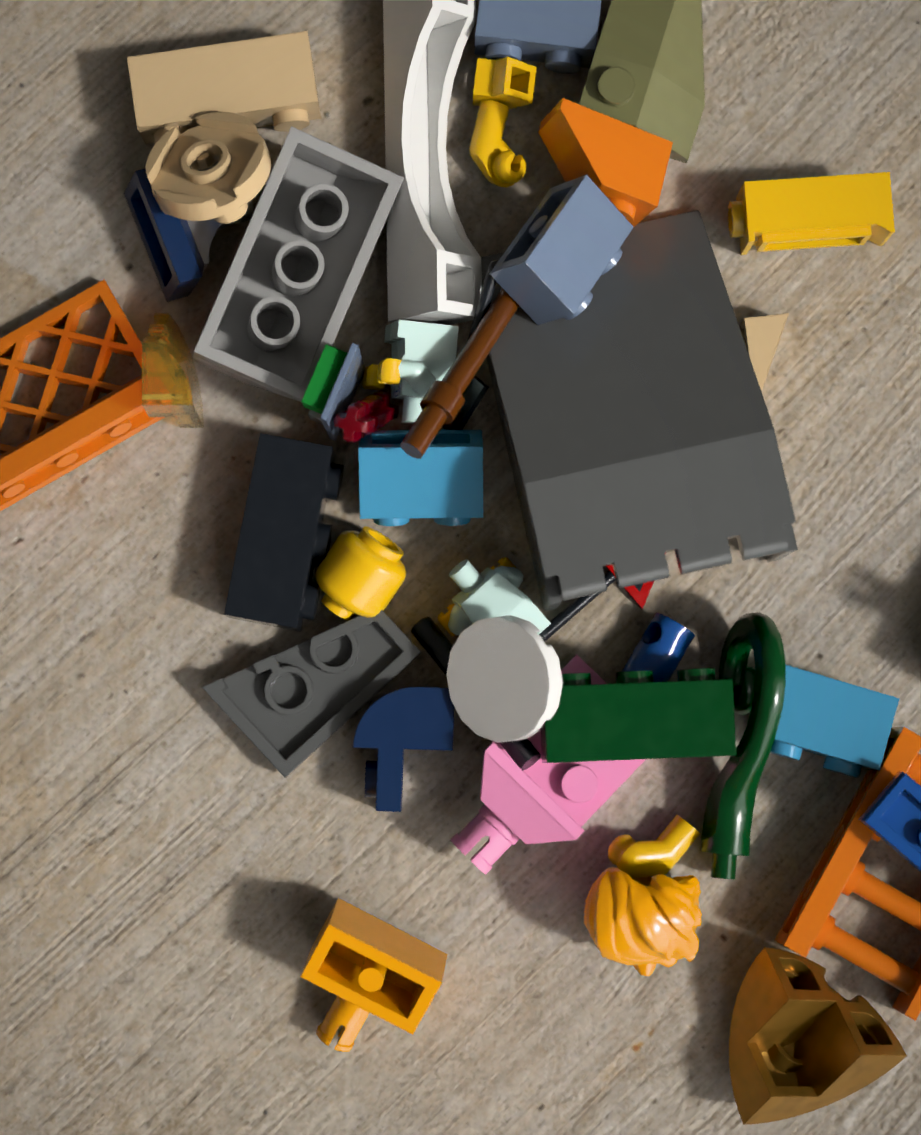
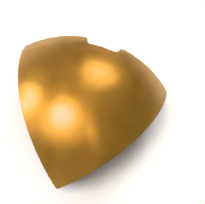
[729,947,907,1125]

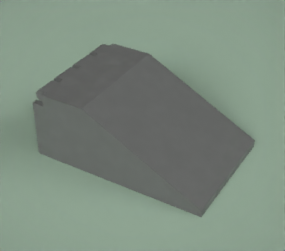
[481,210,798,612]

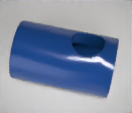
[621,612,695,682]

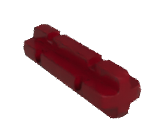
[334,391,399,442]

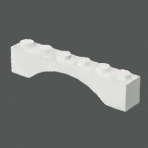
[383,0,482,325]

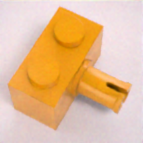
[301,898,448,1052]

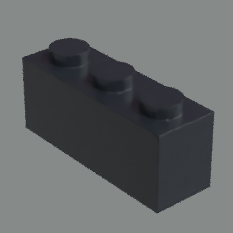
[224,433,344,632]

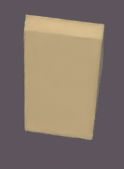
[739,313,789,392]

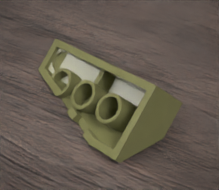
[579,0,705,163]

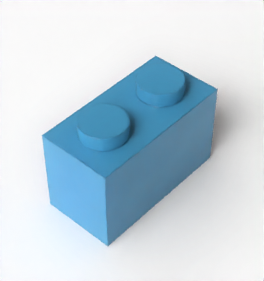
[358,430,483,526]
[770,665,900,778]

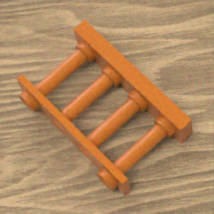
[775,727,921,1021]

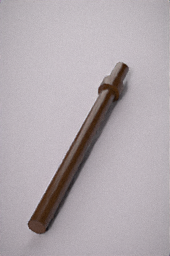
[400,288,519,459]

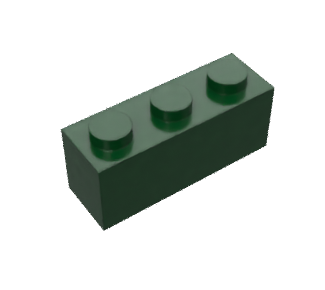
[541,668,736,763]

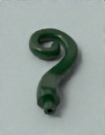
[700,612,786,879]

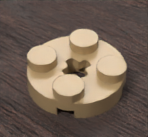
[145,112,272,224]

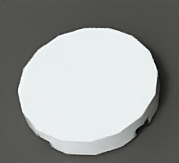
[446,615,563,743]

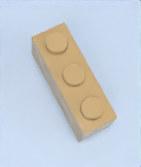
[127,31,321,145]

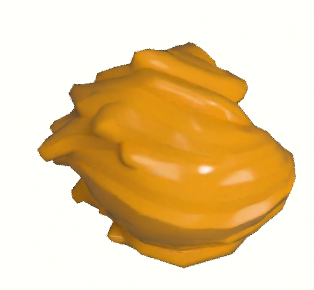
[584,867,702,977]

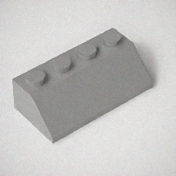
[191,126,404,401]

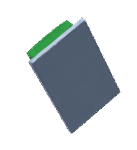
[302,343,365,441]

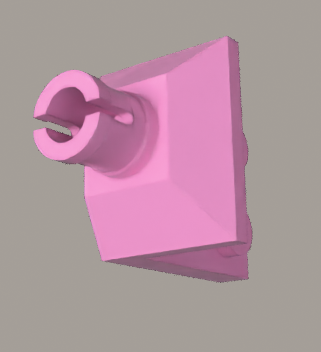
[450,654,646,875]

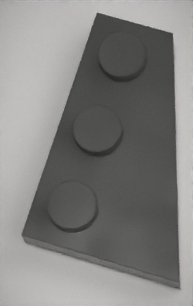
[202,610,421,778]

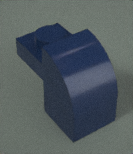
[353,687,454,812]

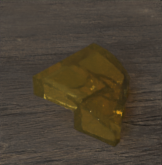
[142,313,204,428]

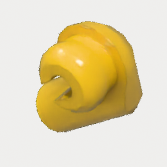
[469,100,527,188]
[608,814,700,878]

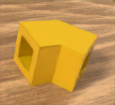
[472,57,537,109]

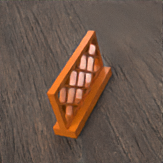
[0,279,180,512]

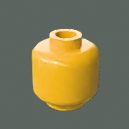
[315,526,406,620]

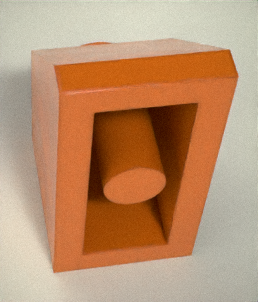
[538,98,673,227]

